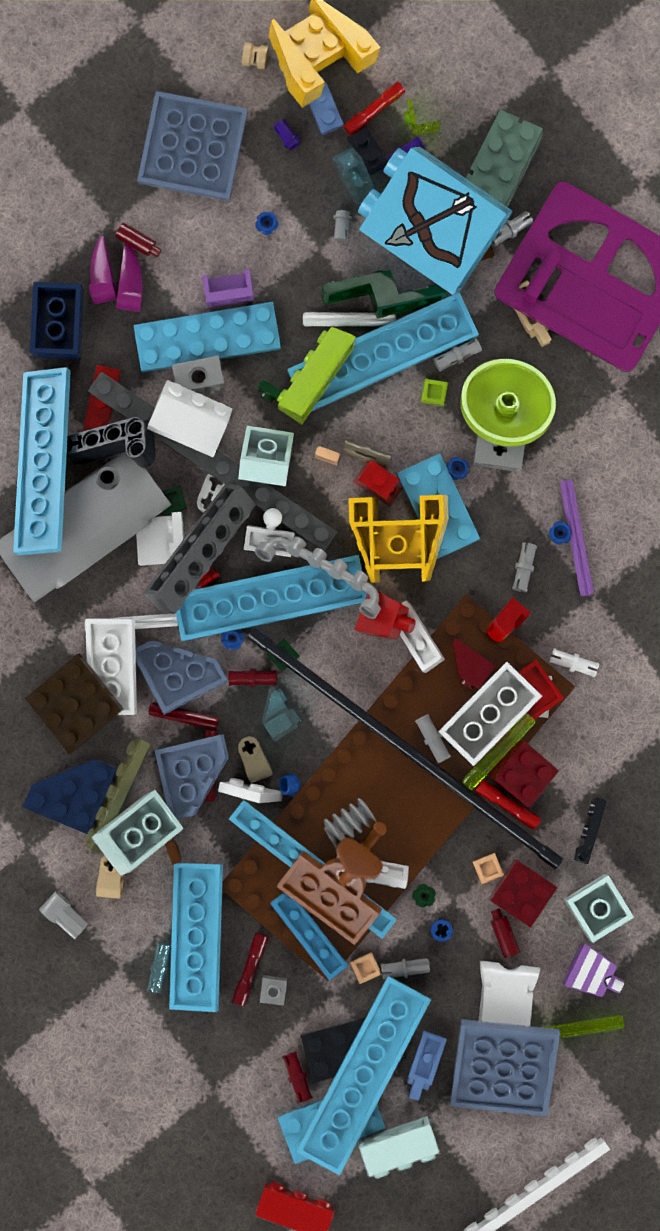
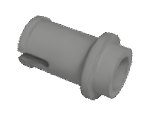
[333,210,352,242]

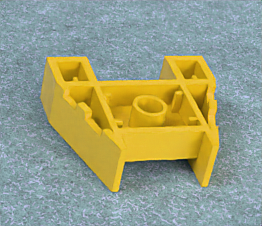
[268,0,380,108]
[349,495,449,583]

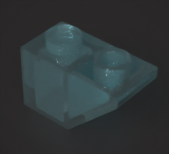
[262,686,300,742]

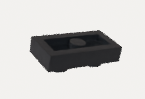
[346,127,388,176]

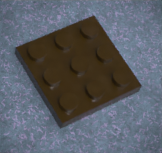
[25,653,124,754]

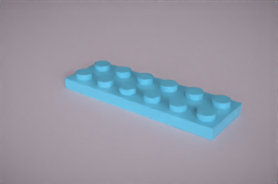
[134,302,281,373]
[169,863,223,1012]

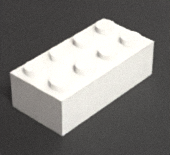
[438,662,542,766]

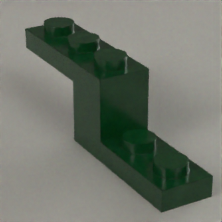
[321,270,447,319]

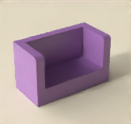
[202,268,254,308]

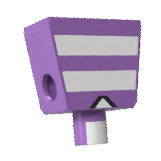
[562,942,625,997]

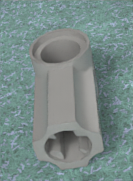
[39,891,89,939]

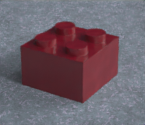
[486,736,559,808]
[488,859,558,928]

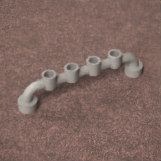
[255,537,381,619]

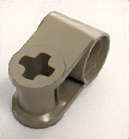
[238,736,273,784]

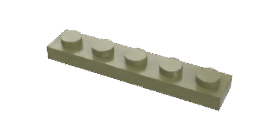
[85,737,150,854]

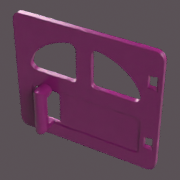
[494,181,660,372]

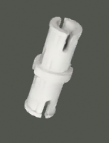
[549,648,599,678]

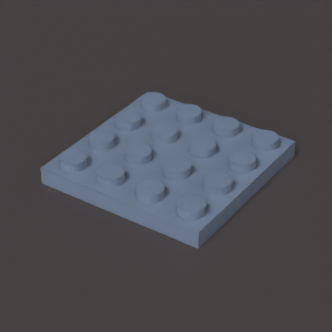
[137,91,248,201]
[450,1019,560,1116]

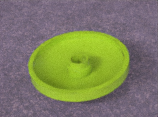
[460,359,556,446]

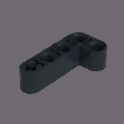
[66,417,156,468]

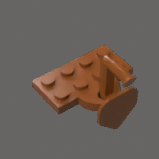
[276,822,387,945]

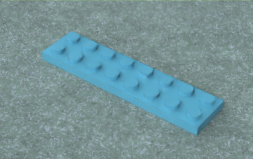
[287,292,479,411]
[13,367,71,556]
[176,555,367,642]
[296,976,431,1176]

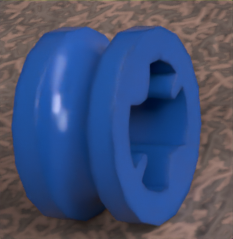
[431,919,453,942]

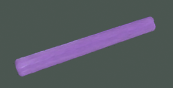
[560,480,594,596]

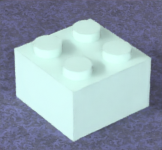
[238,426,294,486]
[564,874,634,943]

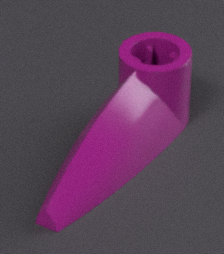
[89,236,118,305]
[116,244,143,312]

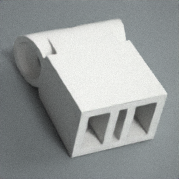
[479,961,540,1026]

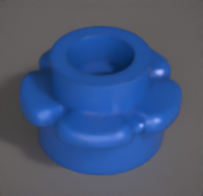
[255,212,279,235]
[446,457,469,480]
[549,521,571,545]
[221,629,244,650]
[279,773,300,797]

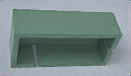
[466,109,543,207]

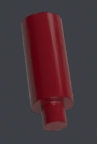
[115,222,162,257]
[490,908,520,958]

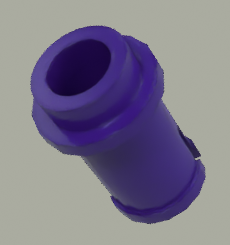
[273,119,301,151]

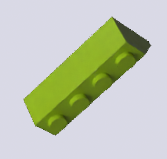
[277,326,356,425]

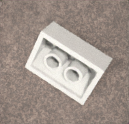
[147,380,232,457]

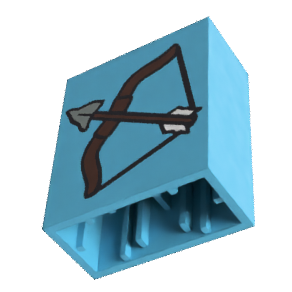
[358,147,513,295]

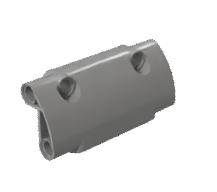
[0,452,171,603]

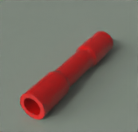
[343,81,405,136]
[474,779,541,830]

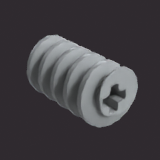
[324,798,377,848]

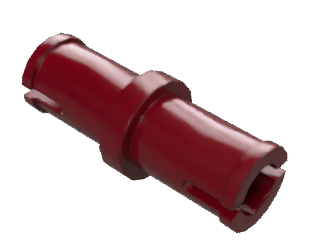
[228,668,277,687]
[282,1051,313,1103]

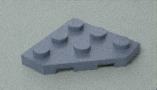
[135,640,228,715]
[155,734,229,819]

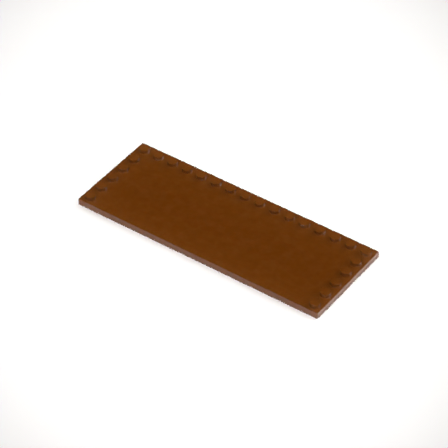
[222,595,575,981]

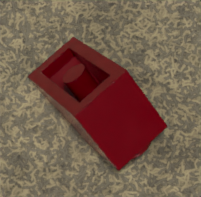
[452,638,495,690]

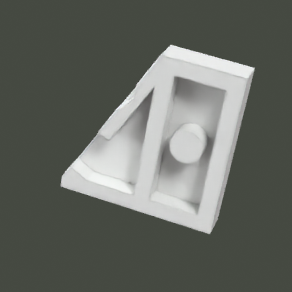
[218,778,283,803]

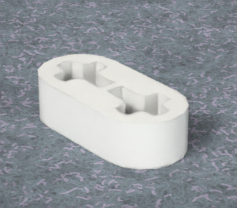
[197,474,225,513]

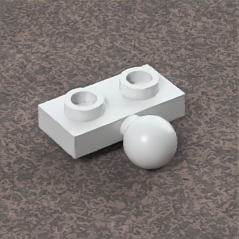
[244,508,295,557]

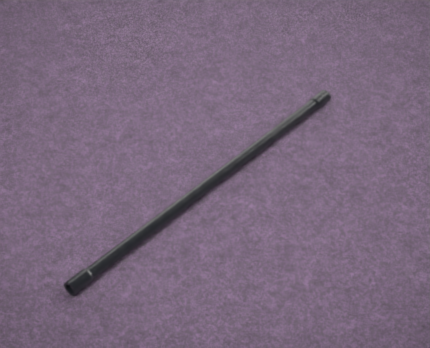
[247,627,563,870]

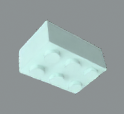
[92,790,184,876]
[359,1116,439,1178]

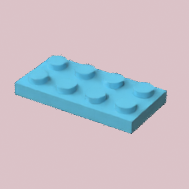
[397,454,480,559]
[278,1099,386,1164]

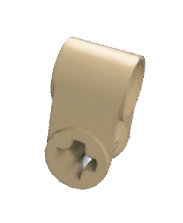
[96,855,123,899]

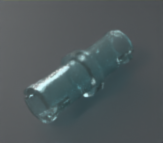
[146,942,171,993]

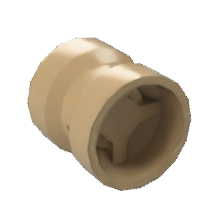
[242,42,269,70]

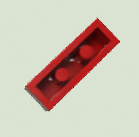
[255,1182,334,1231]

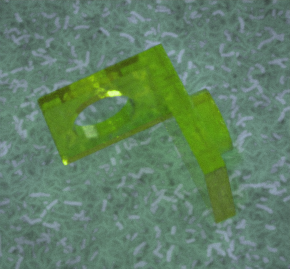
[404,98,441,136]

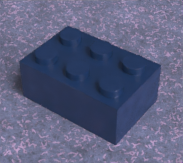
[30,282,84,360]

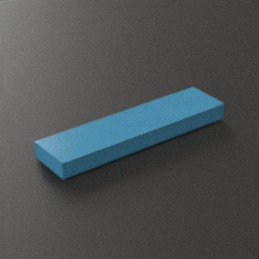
[270,892,349,981]

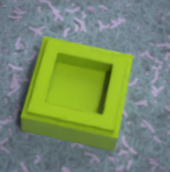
[420,378,448,407]

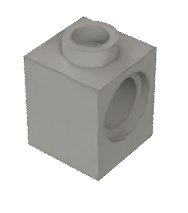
[260,975,287,1006]

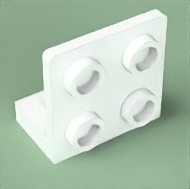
[136,512,185,566]

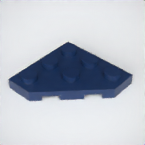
[23,759,118,834]

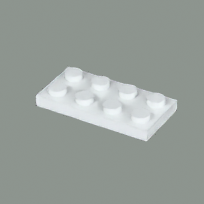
[86,618,137,715]

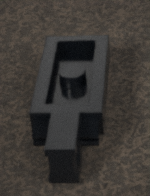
[574,798,607,864]

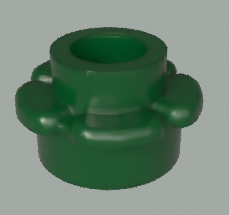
[412,884,436,908]

